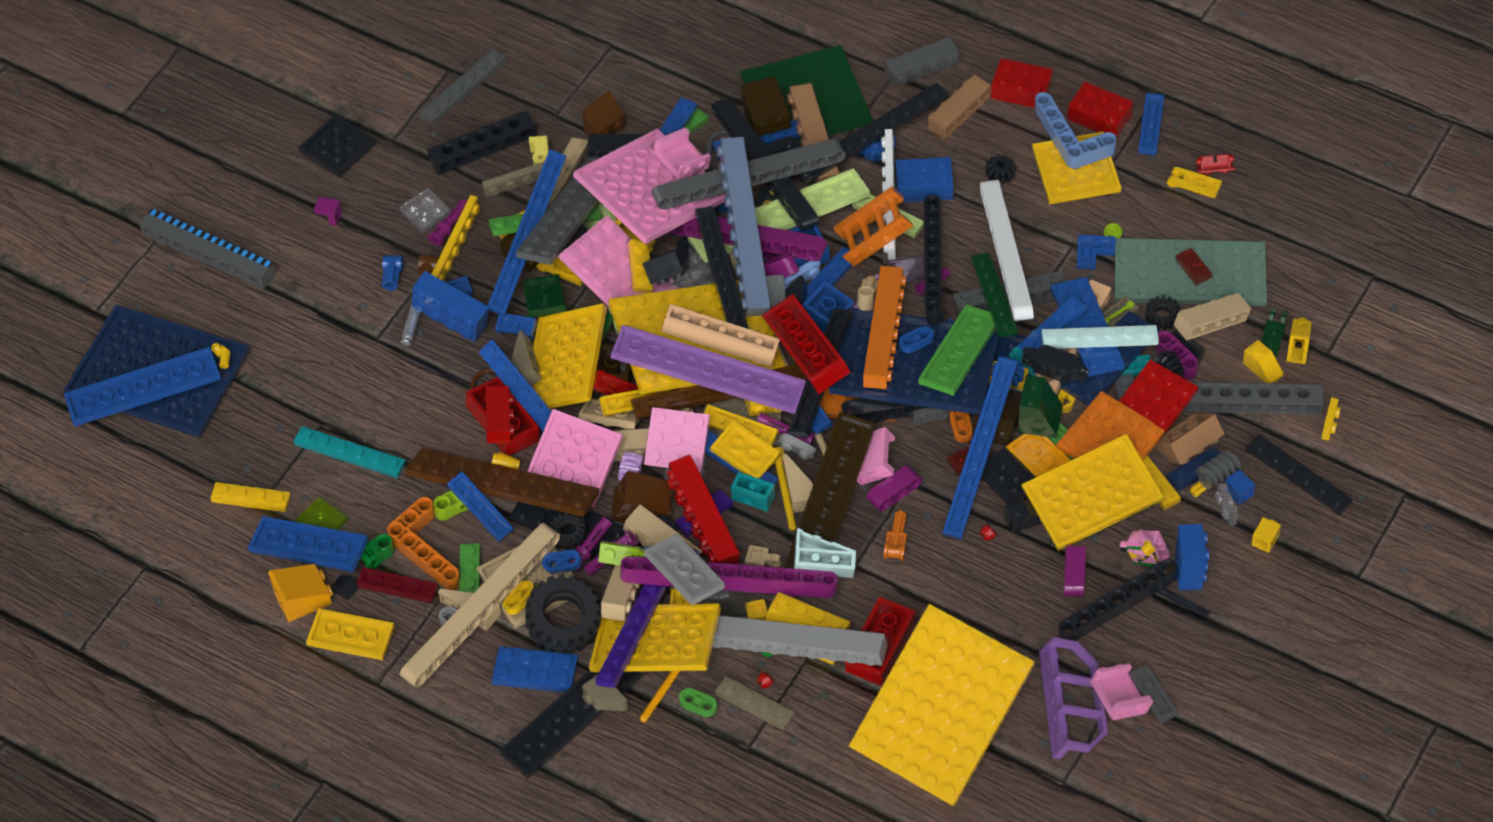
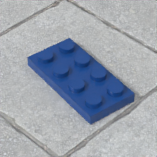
[492,646,578,693]

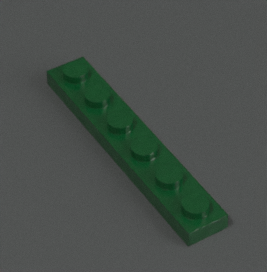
[971,252,1017,338]

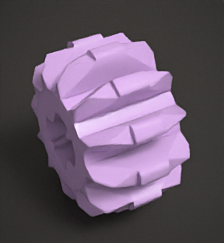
[618,452,643,481]

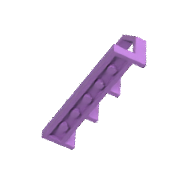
[1039,637,1108,759]

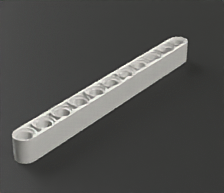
[980,180,1034,321]

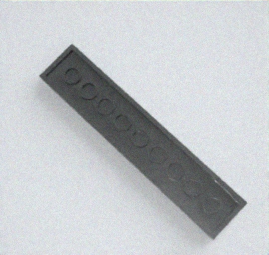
[516,157,599,265]

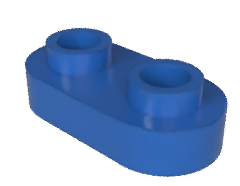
[899,326,934,353]
[542,550,582,574]

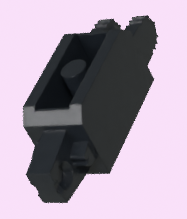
[1022,345,1089,384]

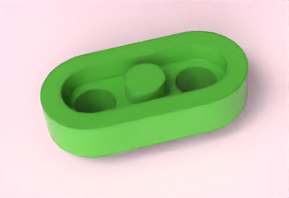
[679,688,717,717]

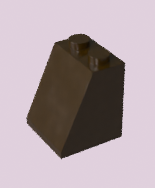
[740,76,791,136]

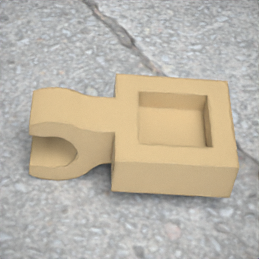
[745,545,781,568]

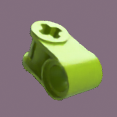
[433,491,468,521]

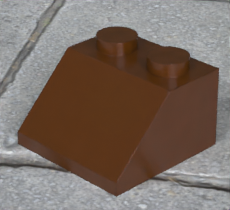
[582,91,626,136]

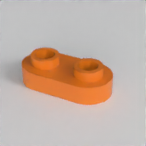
[950,411,972,443]

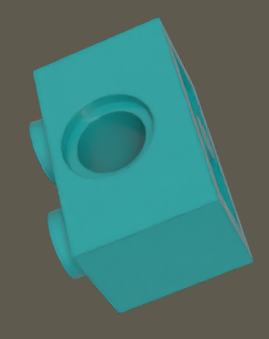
[731,472,775,512]

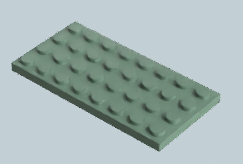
[1115,238,1267,306]

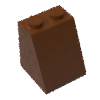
[611,471,673,523]

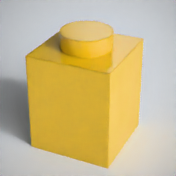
[1251,517,1281,553]

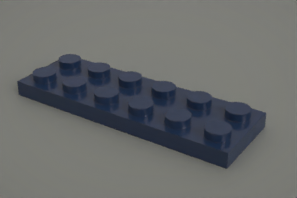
[1060,310,1160,406]

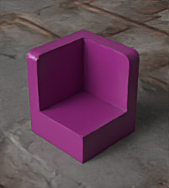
[314,197,342,226]

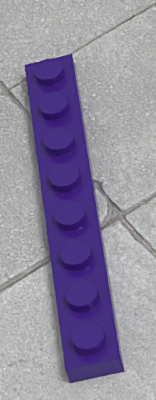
[595,584,667,688]

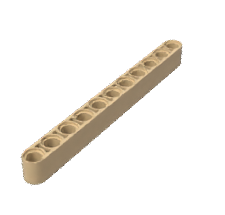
[400,523,560,688]

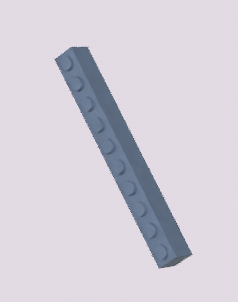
[717,137,770,317]

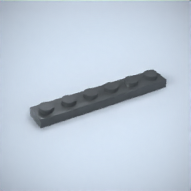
[420,48,507,125]

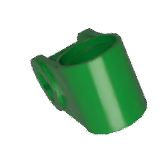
[360,534,395,570]

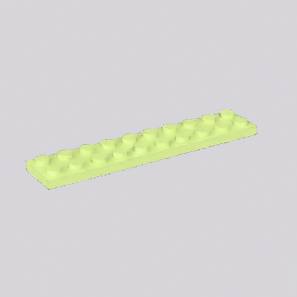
[688,168,870,264]

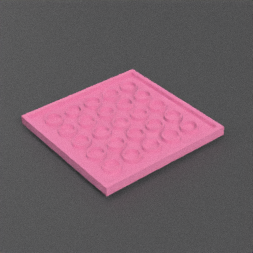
[573,129,726,244]

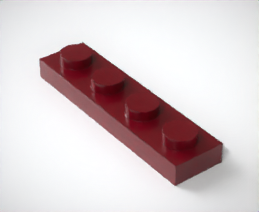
[356,567,438,604]

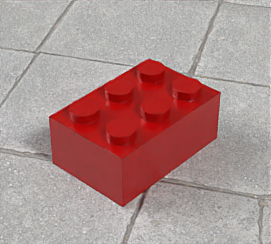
[991,58,1053,108]
[1067,82,1133,139]

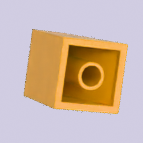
[268,564,333,622]

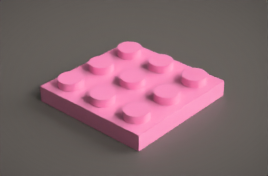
[644,407,710,473]

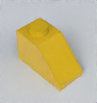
[1243,340,1284,384]

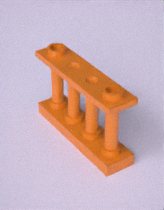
[834,186,913,267]

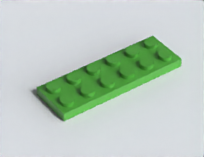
[918,304,995,396]

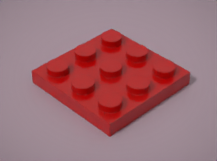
[1119,360,1199,434]

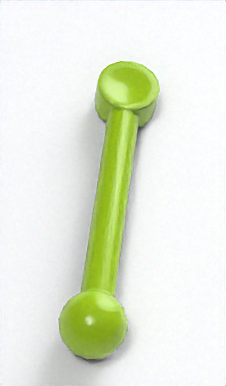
[1104,301,1134,324]

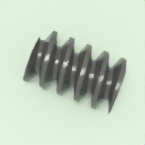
[1197,450,1241,490]

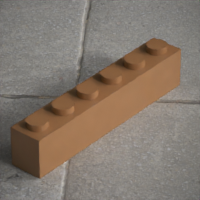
[787,83,839,184]

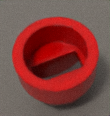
[980,524,997,541]
[757,671,775,689]

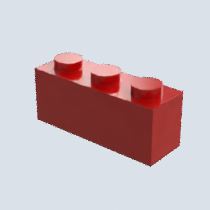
[485,386,514,443]

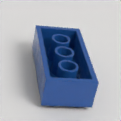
[411,271,489,342]

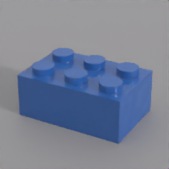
[896,157,953,202]
[1175,524,1209,591]

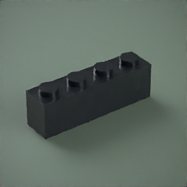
[587,134,646,158]

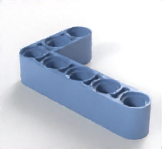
[1035,92,1116,169]

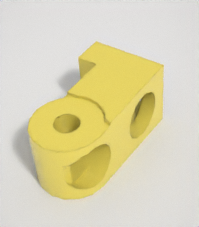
[529,136,549,165]

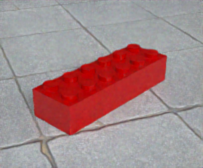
[761,294,851,394]
[666,454,739,565]

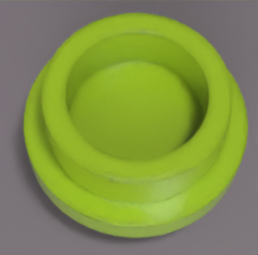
[1104,223,1122,238]

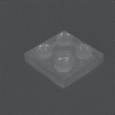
[399,188,451,233]

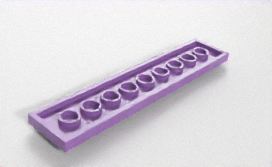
[611,325,806,414]

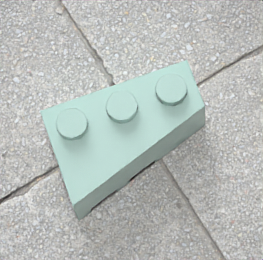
[794,528,856,578]

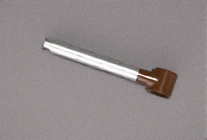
[400,254,440,346]

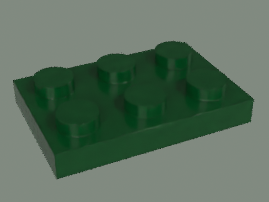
[522,274,566,317]

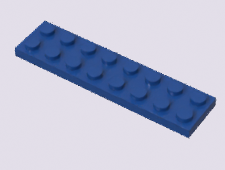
[63,347,221,427]

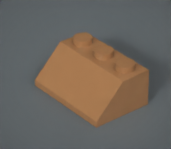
[1155,412,1224,465]

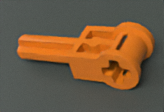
[883,510,907,561]

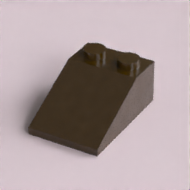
[971,384,1022,446]

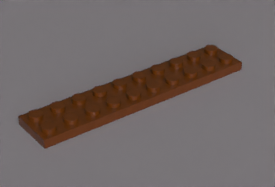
[405,447,599,517]

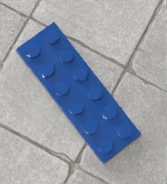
[1050,277,1125,377]
[248,516,369,572]

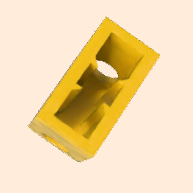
[1286,317,1312,364]

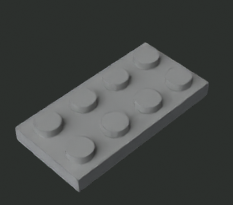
[644,534,725,605]

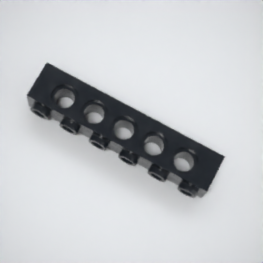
[427,110,537,175]

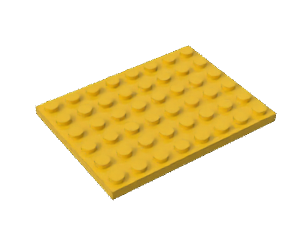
[608,280,785,394]
[849,604,1035,806]

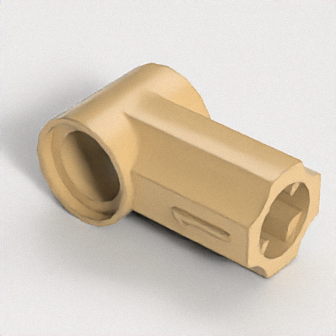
[857,276,878,311]

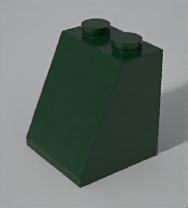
[1018,375,1063,438]

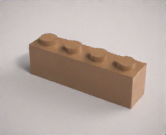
[928,75,991,140]

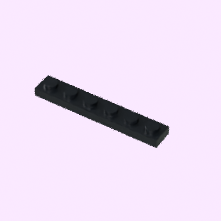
[1246,435,1353,515]

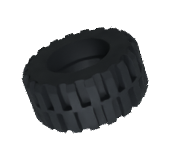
[525,574,601,654]

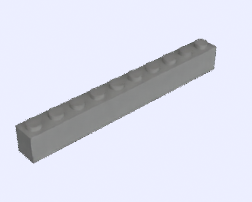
[713,616,888,666]

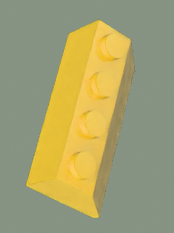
[765,592,850,665]

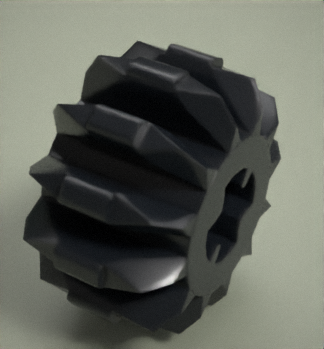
[985,153,1016,184]
[1154,350,1185,377]

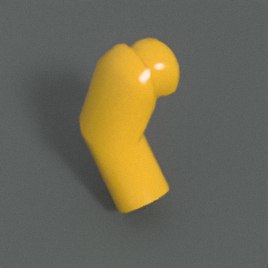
[211,343,230,369]

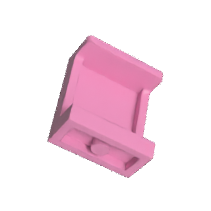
[653,127,711,180]
[856,427,895,485]
[1090,663,1153,721]

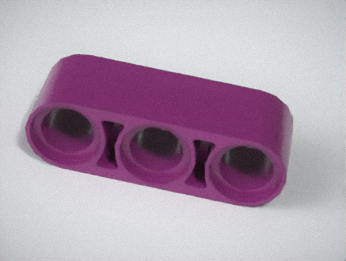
[763,253,799,278]
[1155,331,1198,380]
[866,465,922,512]
[1063,545,1086,597]

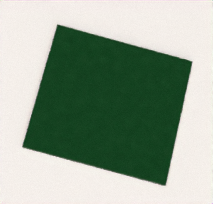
[739,45,873,143]

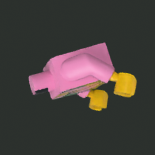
[1120,530,1171,573]

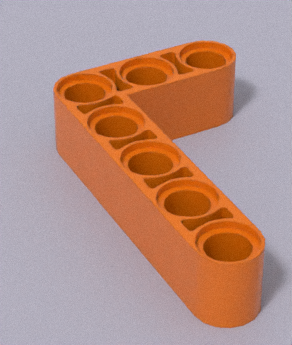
[387,497,460,591]

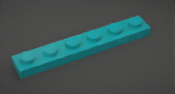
[293,426,406,479]

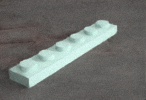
[1041,325,1159,349]

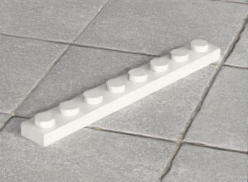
[882,129,896,260]

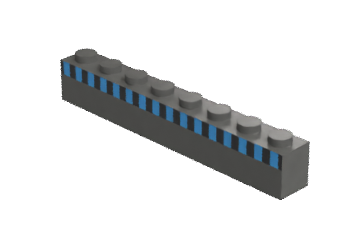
[139,208,276,289]

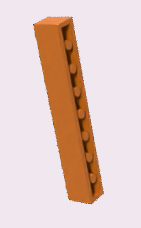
[863,266,906,389]

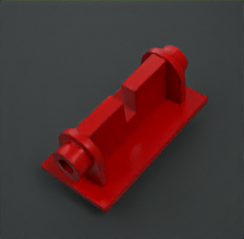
[1195,153,1235,175]

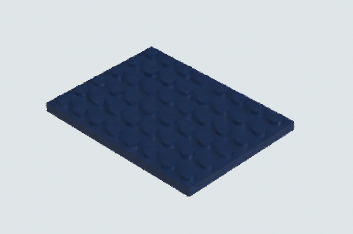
[63,305,250,438]
[829,307,999,415]

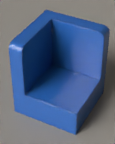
[1224,470,1255,505]

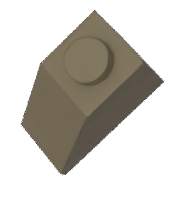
[582,675,627,711]

